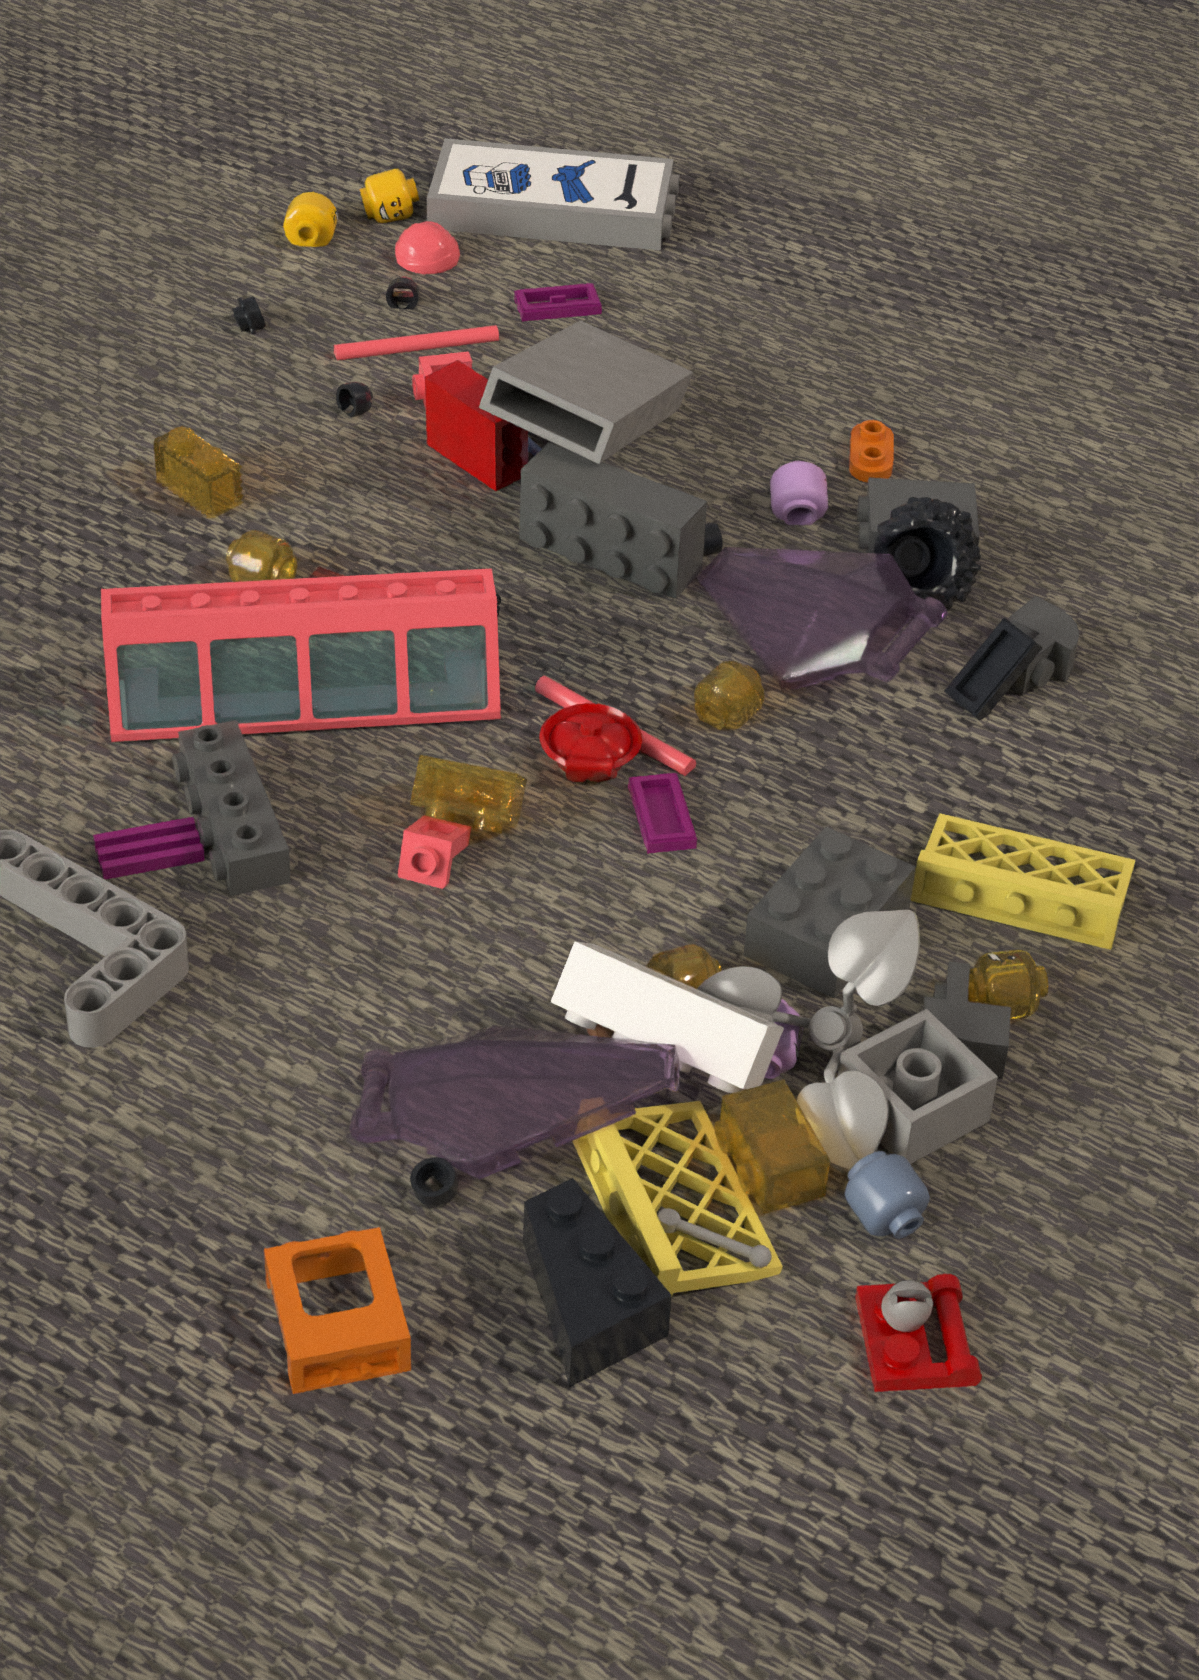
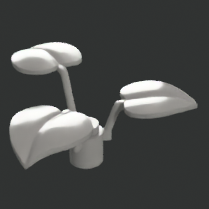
[697,910,920,1169]

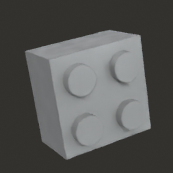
[838,1009,998,1164]

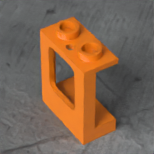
[264,1227,411,1394]

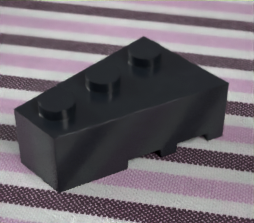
[523,1178,672,1387]

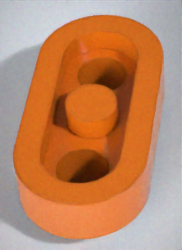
[849,420,894,483]

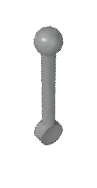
[657,1208,772,1268]

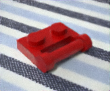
[855,1274,982,1392]

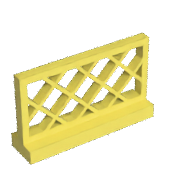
[911,813,1135,950]
[572,1099,783,1295]

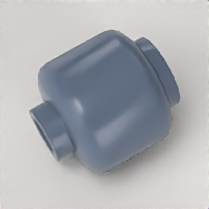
[844,1151,930,1239]

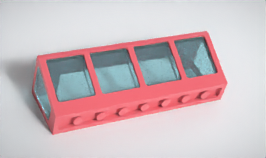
[101,568,501,742]

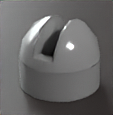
[881,1279,933,1332]

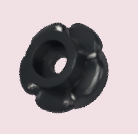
[232,296,266,334]

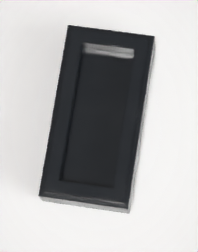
[944,618,1043,720]

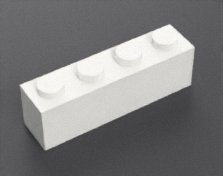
[551,942,784,1095]

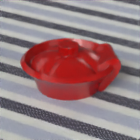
[539,703,642,782]

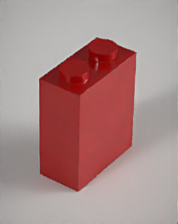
[425,360,528,491]

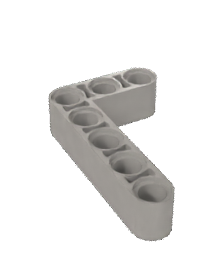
[0,830,189,1048]

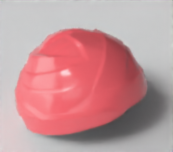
[395,221,460,274]

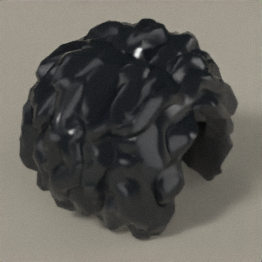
[874,497,981,616]

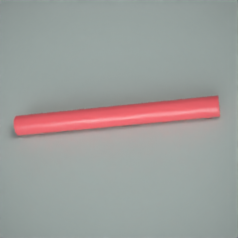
[334,325,499,360]
[535,676,696,776]

